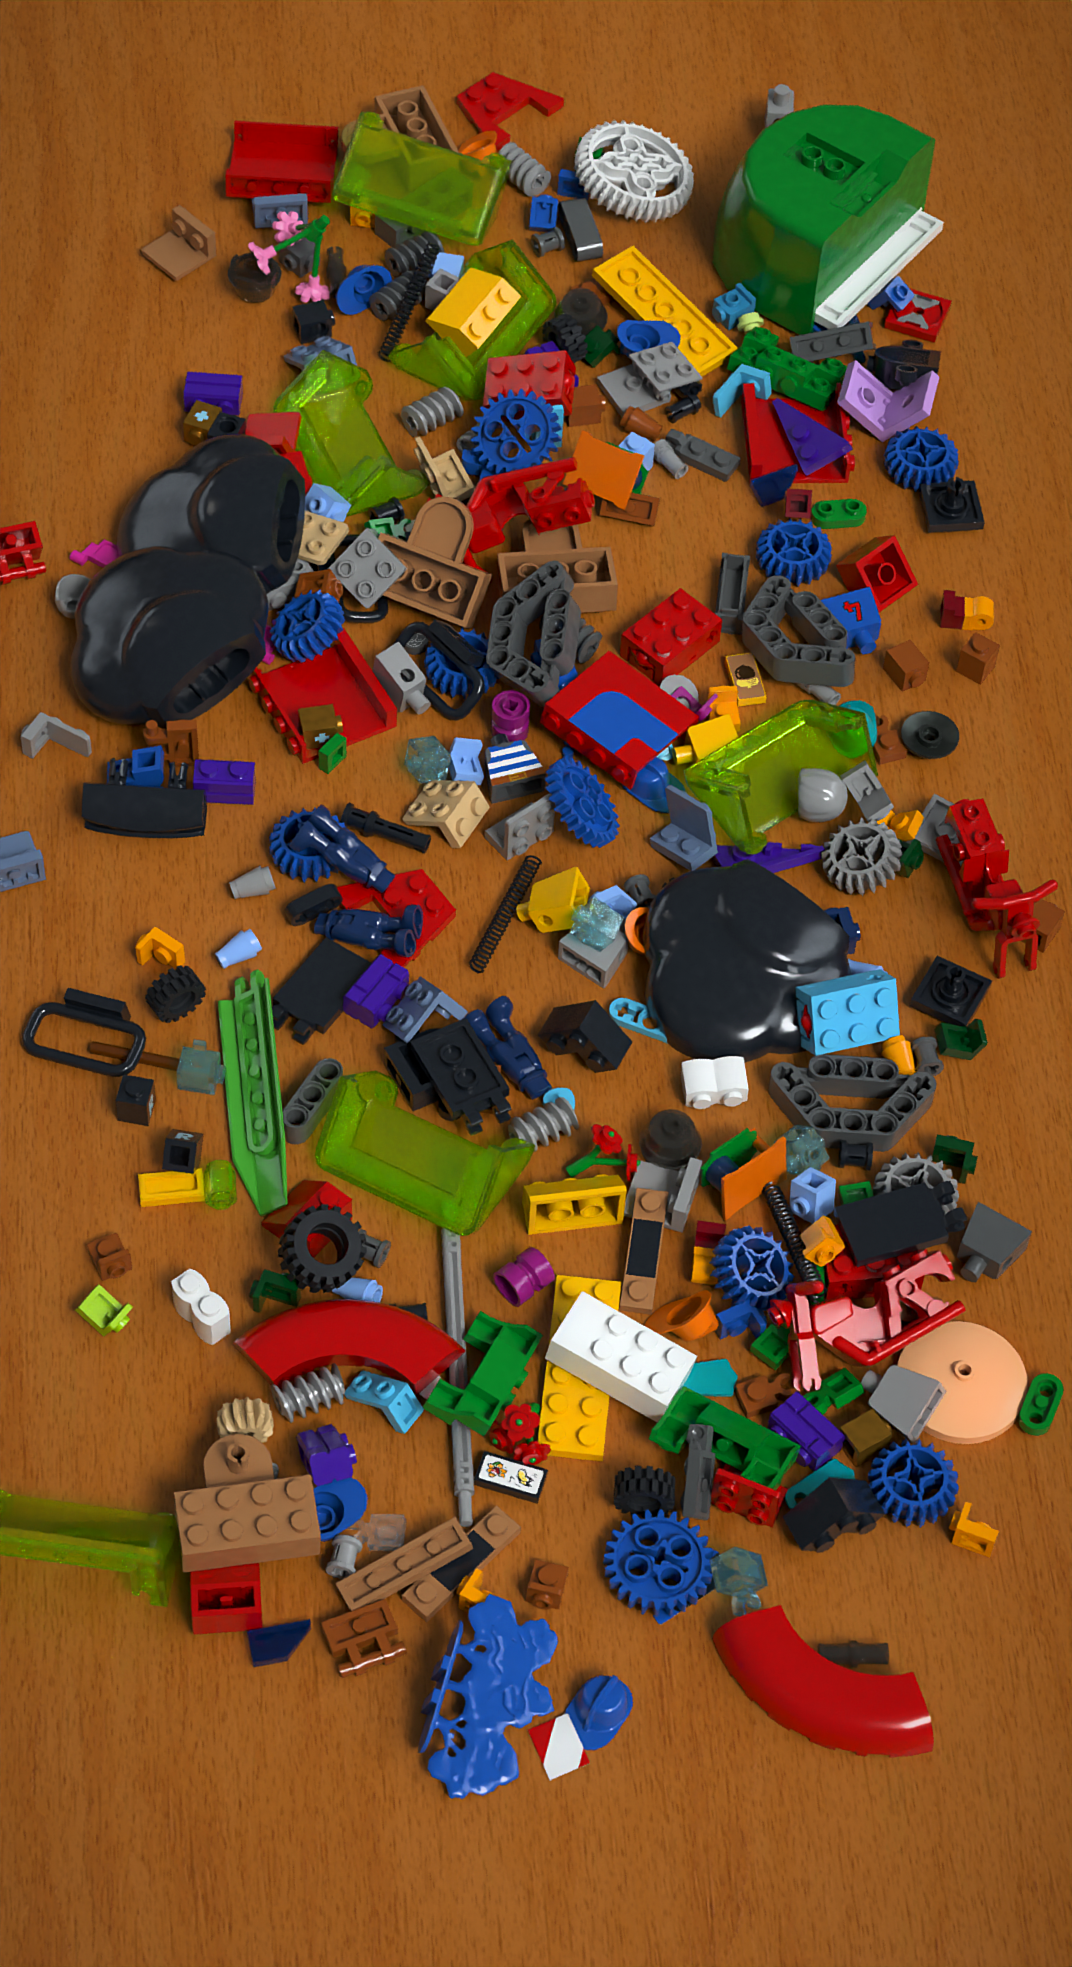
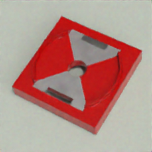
[884,289,952,343]

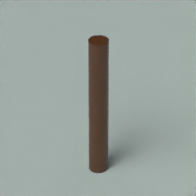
[90,1041,184,1072]

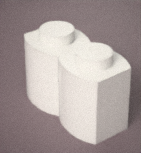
[681,1056,749,1109]
[171,1269,231,1345]

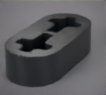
[285,884,343,926]

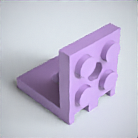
[837,360,939,442]

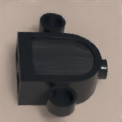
[867,340,941,390]
[384,1028,461,1121]

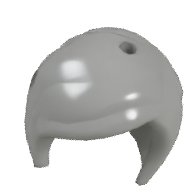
[798,768,848,822]

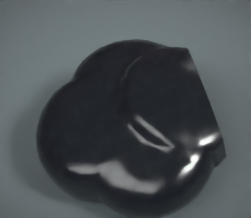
[116,434,305,594]
[70,546,269,729]
[642,859,852,1063]

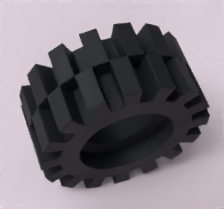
[542,313,588,363]
[145,965,206,1023]
[614,1466,675,1517]

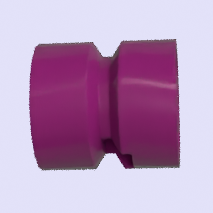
[491,690,530,742]
[493,1247,555,1307]

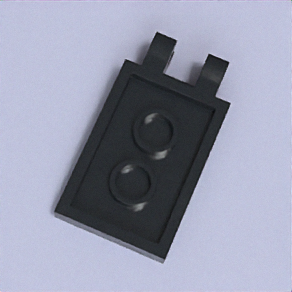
[272,937,371,1045]
[410,1018,511,1136]
[834,1181,967,1268]

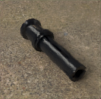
[340,802,431,854]

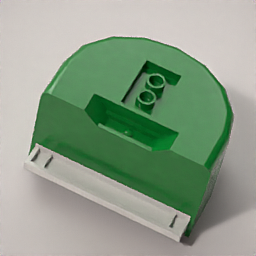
[713,104,944,335]

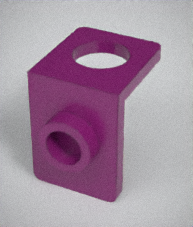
[671,686,718,722]

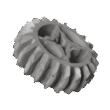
[821,817,903,896]
[872,1152,959,1215]

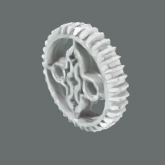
[574,120,694,223]

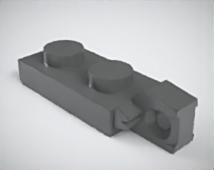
[666,429,741,482]
[681,1424,716,1521]

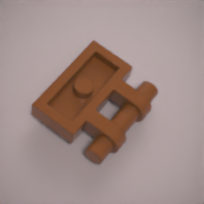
[143,719,199,767]
[321,1599,407,1678]

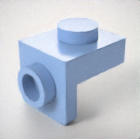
[446,737,484,785]
[585,885,637,920]

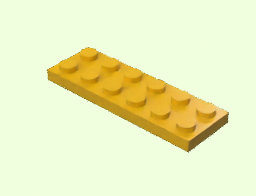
[592,246,738,377]
[538,1275,621,1462]

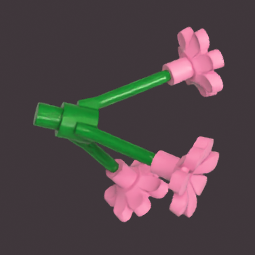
[248,211,330,302]

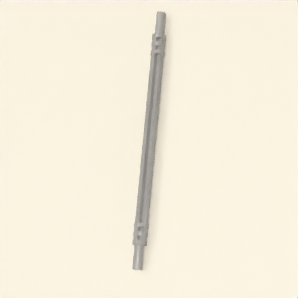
[441,1200,475,1527]

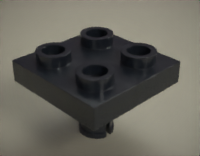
[919,477,985,533]
[910,955,992,1027]

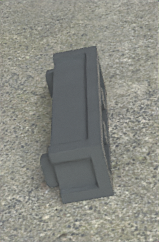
[789,321,877,362]
[715,553,750,635]

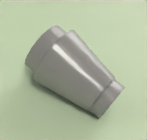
[229,866,276,899]

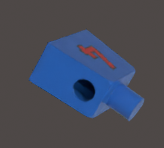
[821,587,881,654]

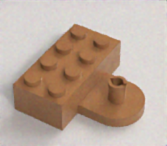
[342,85,459,188]
[378,497,492,628]
[497,519,618,612]
[174,1434,321,1573]

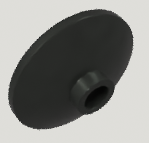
[901,711,959,759]

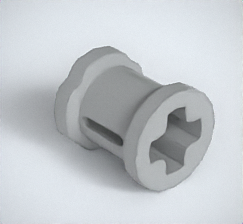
[325,1535,363,1579]

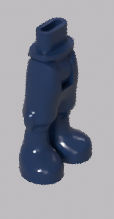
[289,804,396,893]
[314,904,423,957]
[463,996,552,1100]

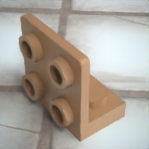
[142,205,216,281]

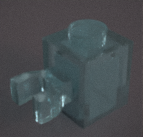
[176,1039,226,1095]
[710,1547,768,1616]

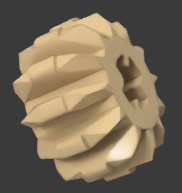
[216,1397,274,1443]

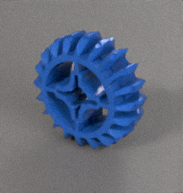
[884,426,959,492]
[756,517,832,587]
[270,590,346,663]
[424,627,499,700]
[269,807,346,883]
[709,1226,795,1311]
[868,1438,959,1528]

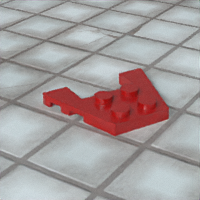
[457,72,564,152]
[337,869,456,967]

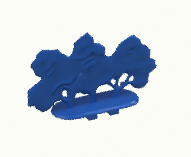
[418,1594,558,1799]

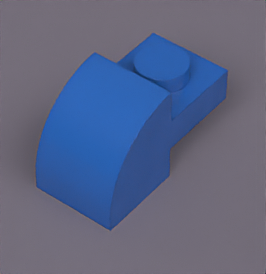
[107,745,164,786]

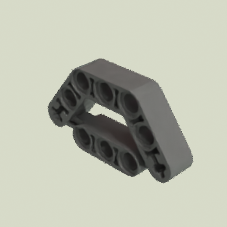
[486,561,581,707]
[742,575,855,687]
[768,1054,937,1152]

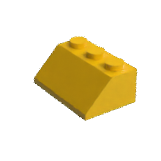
[425,268,521,359]
[522,1174,627,1235]

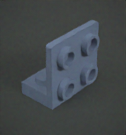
[251,193,308,228]
[283,336,360,396]
[650,785,718,871]
[0,831,46,892]
[383,976,468,1043]

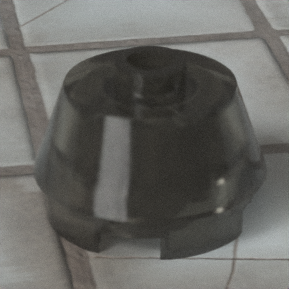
[228,251,281,303]
[554,288,608,336]
[639,1109,702,1171]

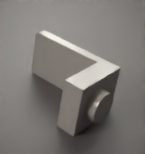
[20,712,92,759]
[840,760,894,822]

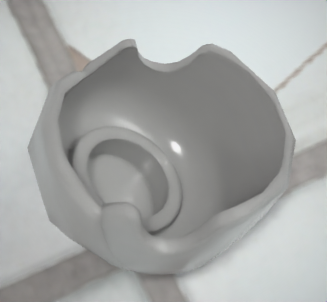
[55,574,91,619]

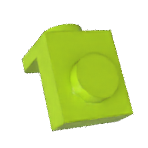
[75,1284,133,1337]

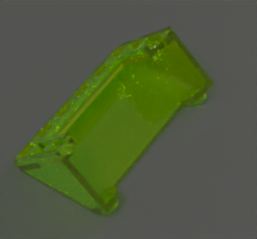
[332,112,512,246]
[388,239,556,402]
[273,350,429,517]
[684,699,878,854]
[315,1071,535,1236]
[0,1490,180,1607]

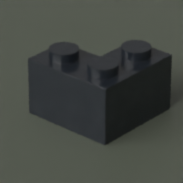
[538,1000,632,1073]
[783,1477,885,1553]

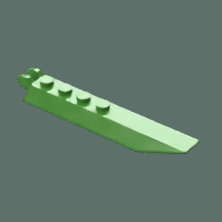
[218,969,288,1216]

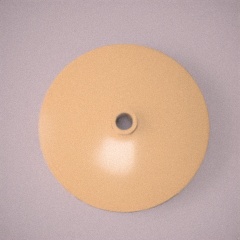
[897,1321,1028,1444]

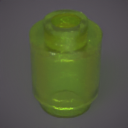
[203,1160,237,1210]

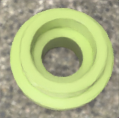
[737,312,764,334]

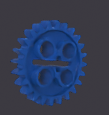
[471,389,562,474]
[545,757,620,848]
[603,1509,714,1617]

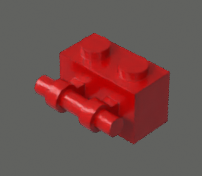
[0,521,46,585]

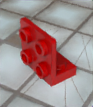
[245,412,302,454]
[711,1464,788,1528]

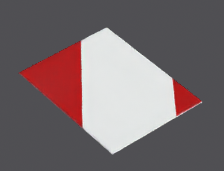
[528,1713,590,1780]

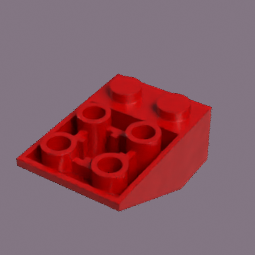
[190,1563,263,1634]

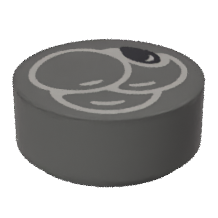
[404,633,429,655]

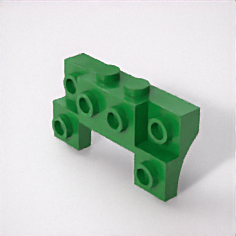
[727,326,847,411]
[422,1311,543,1437]
[649,1386,801,1490]

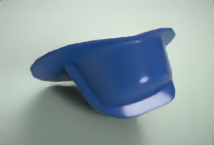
[336,265,392,315]
[617,320,680,358]
[622,757,686,813]
[313,1477,368,1542]
[564,1675,633,1750]

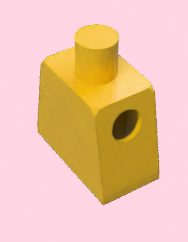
[672,714,746,778]
[516,867,590,933]

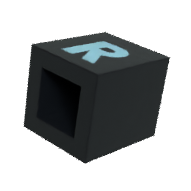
[115,1074,156,1126]
[162,1129,204,1174]

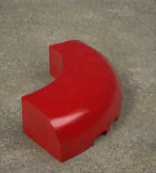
[233,1299,466,1395]
[712,1605,934,1758]

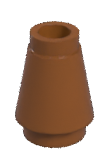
[620,406,663,441]

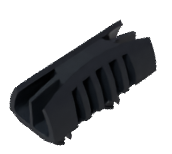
[82,758,207,838]

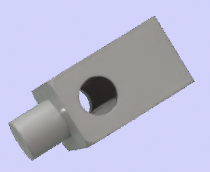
[764,84,794,128]
[373,642,431,715]
[558,915,628,989]
[861,1365,947,1444]

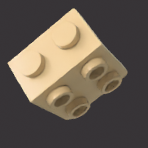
[413,436,475,502]
[298,511,349,565]
[403,780,490,848]

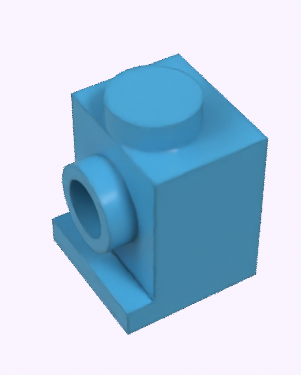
[712,283,756,330]

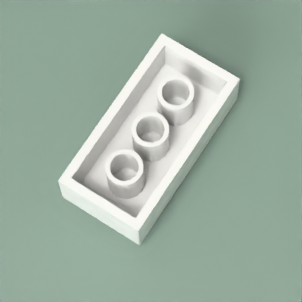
[545,1291,697,1423]

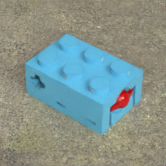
[795,969,900,1056]

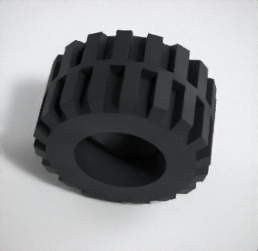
[278,1204,367,1293]

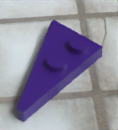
[772,398,853,476]
[712,841,825,873]

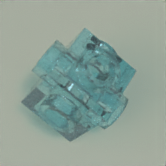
[404,736,451,784]
[570,898,624,952]
[773,1125,830,1175]

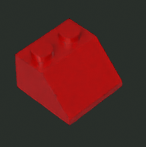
[836,535,918,612]
[261,1180,352,1258]

